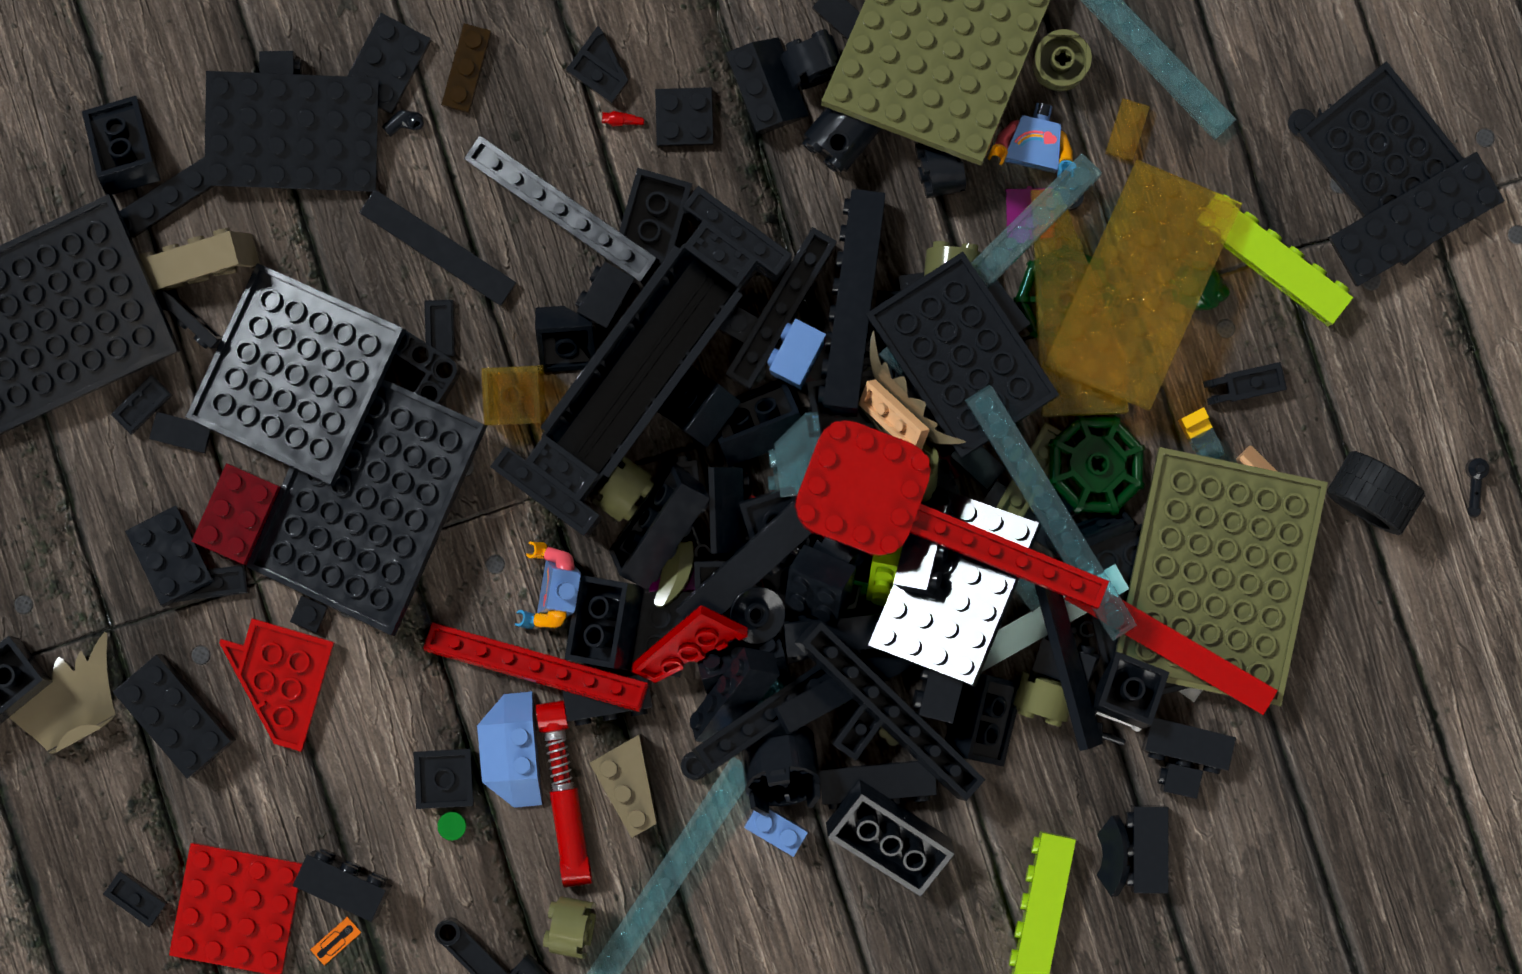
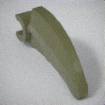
[654,541,695,608]

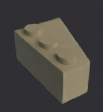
[589,734,658,838]

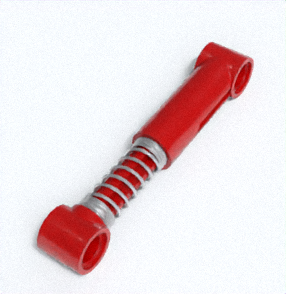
[536,700,592,888]

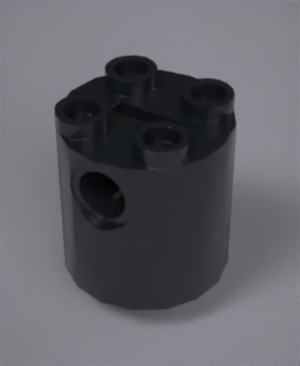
[802,108,882,173]

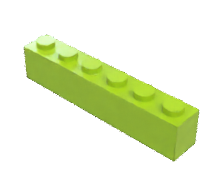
[1193,194,1353,327]
[1009,831,1076,974]

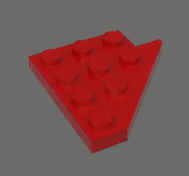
[219,618,335,752]

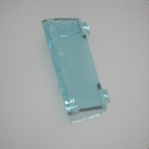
[768,412,821,497]

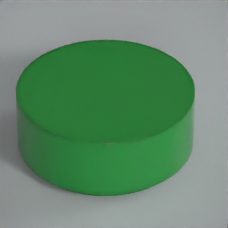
[437,811,467,841]

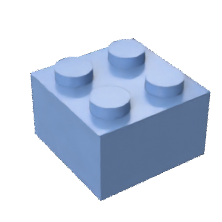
[767,318,826,390]

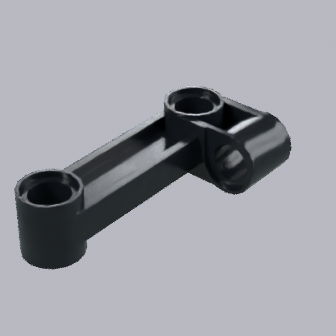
[435,917,549,974]

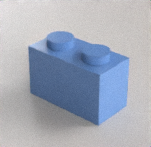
[744,807,808,857]

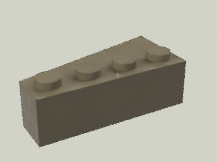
[139,228,260,292]

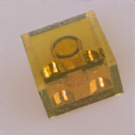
[481,365,546,425]

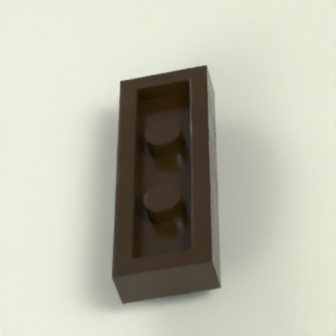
[441,23,492,114]

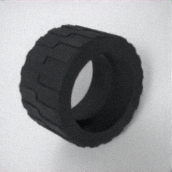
[1327,451,1425,535]

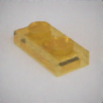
[1105,98,1150,162]

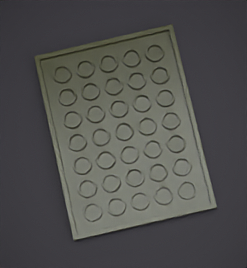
[821,0,1051,166]
[1116,447,1328,706]

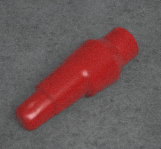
[601,111,644,127]

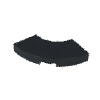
[1097,815,1130,897]

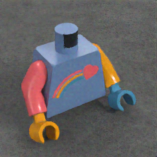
[987,103,1076,179]
[515,541,581,630]

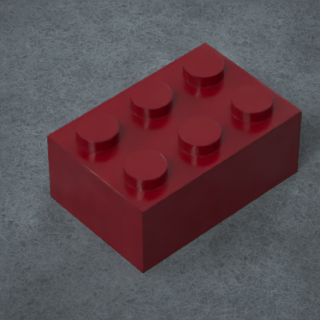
[191,463,281,565]

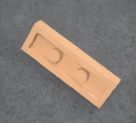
[858,379,930,450]

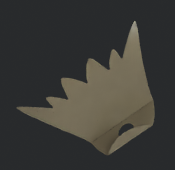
[861,331,966,444]
[9,632,116,754]

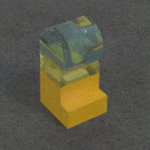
[1178,407,1225,459]

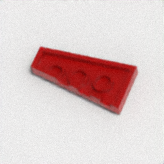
[632,605,748,683]

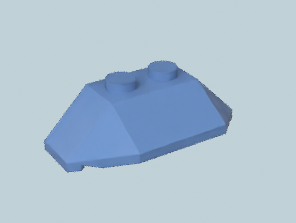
[477,691,543,808]

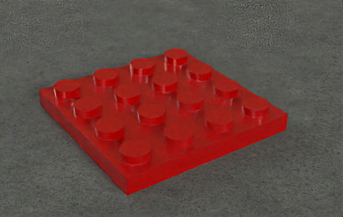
[169,842,303,974]

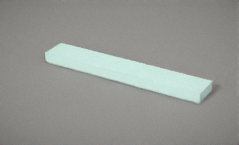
[982,564,1129,672]

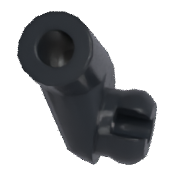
[381,110,424,137]

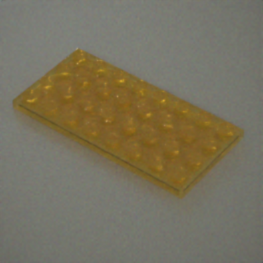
[1044,160,1242,411]

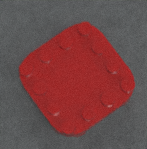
[795,420,931,556]

